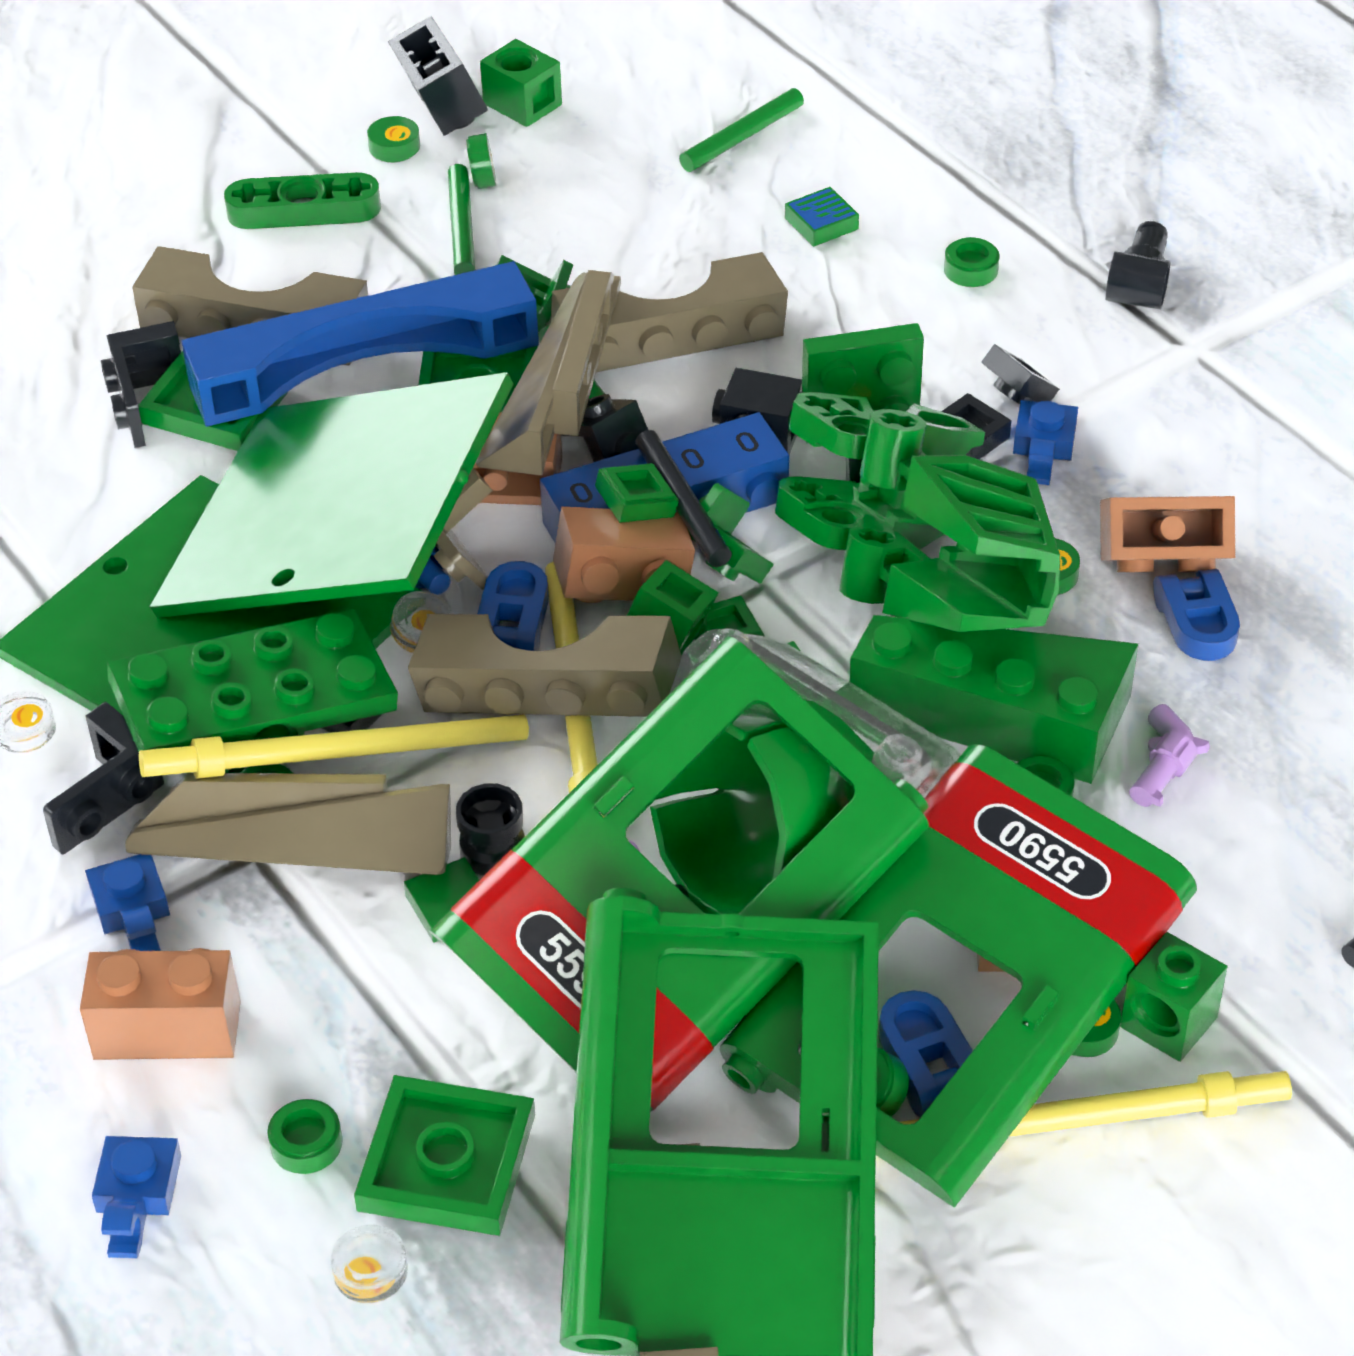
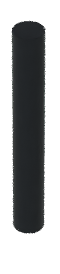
[635,430,732,567]

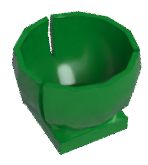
[650,698,899,915]

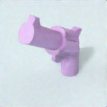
[1129,704,1210,807]

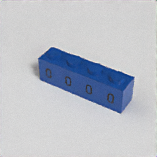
[540,412,790,543]

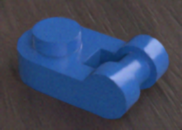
[477,561,548,651]
[1153,568,1240,661]
[879,990,973,1117]

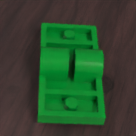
[107,608,398,751]

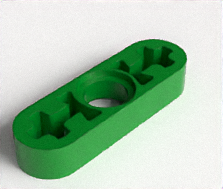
[224,172,381,229]

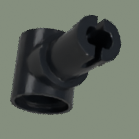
[1105,221,1171,310]

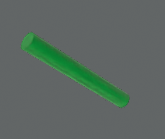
[679,88,804,172]
[447,164,476,275]

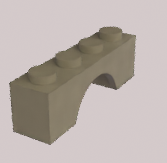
[132,246,368,366]
[551,252,788,373]
[407,614,683,717]

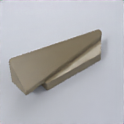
[476,270,621,476]
[125,773,451,875]

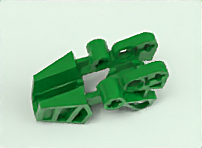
[775,392,1060,632]

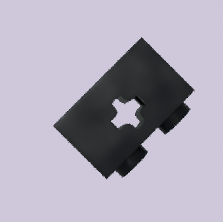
[387,15,488,136]

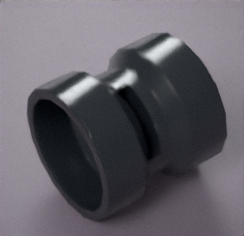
[456,783,525,876]

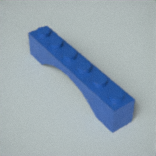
[181,261,539,427]

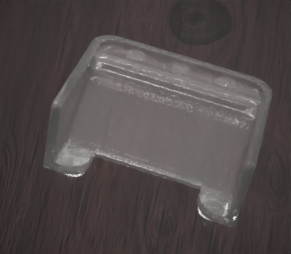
[670,628,961,798]

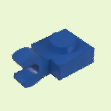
[1013,400,1079,485]
[85,854,170,951]
[91,1136,182,1259]

